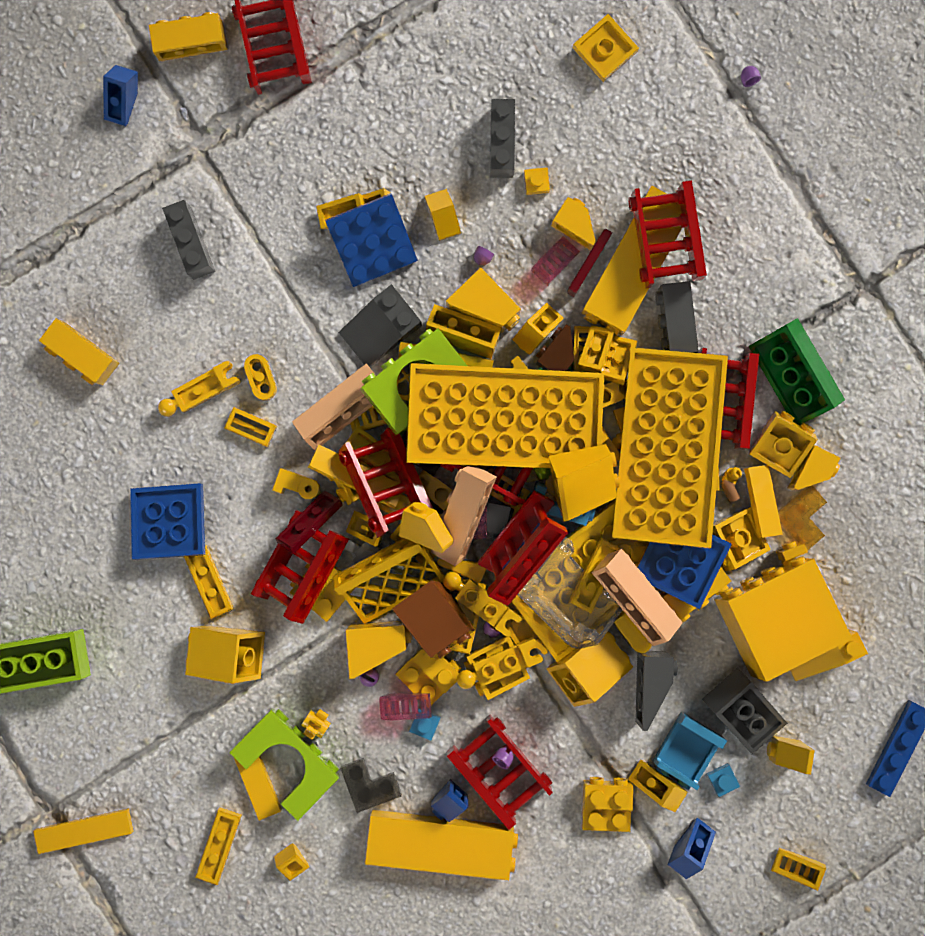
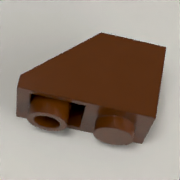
[536,324,574,371]

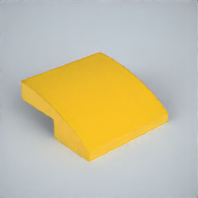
[578,325,637,385]

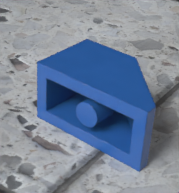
[103,65,138,126]
[431,779,468,822]
[667,818,716,879]

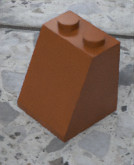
[392,580,475,659]

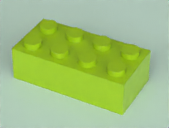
[0,629,91,694]

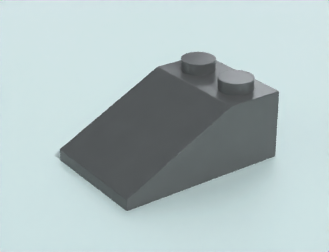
[338,284,422,367]
[635,651,678,731]
[702,667,788,754]

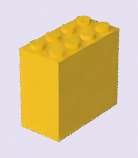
[714,556,853,682]

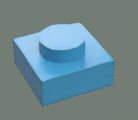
[409,708,441,741]
[706,763,740,797]

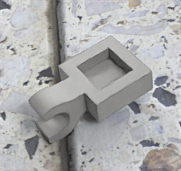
[344,538,381,563]

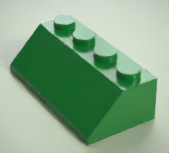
[748,318,845,425]

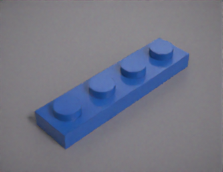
[866,700,925,797]

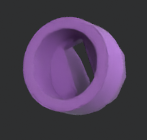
[741,66,761,87]
[474,246,494,266]
[483,622,501,638]
[360,668,379,687]
[492,747,513,769]

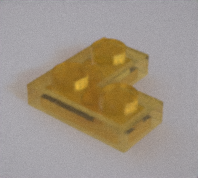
[778,485,827,551]

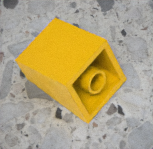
[446,267,521,333]
[549,444,620,522]
[346,621,413,679]
[185,626,265,684]
[546,628,633,707]

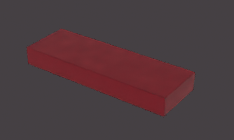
[567,229,613,297]
[275,490,343,554]

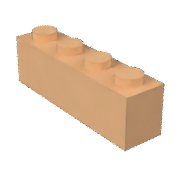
[292,363,376,451]
[431,465,497,566]
[592,549,683,646]

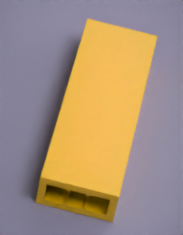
[581,186,682,336]
[365,810,518,881]

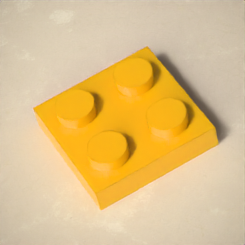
[572,14,639,82]

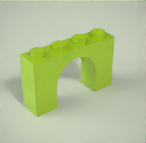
[360,328,467,435]
[229,708,340,821]

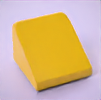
[274,843,309,881]

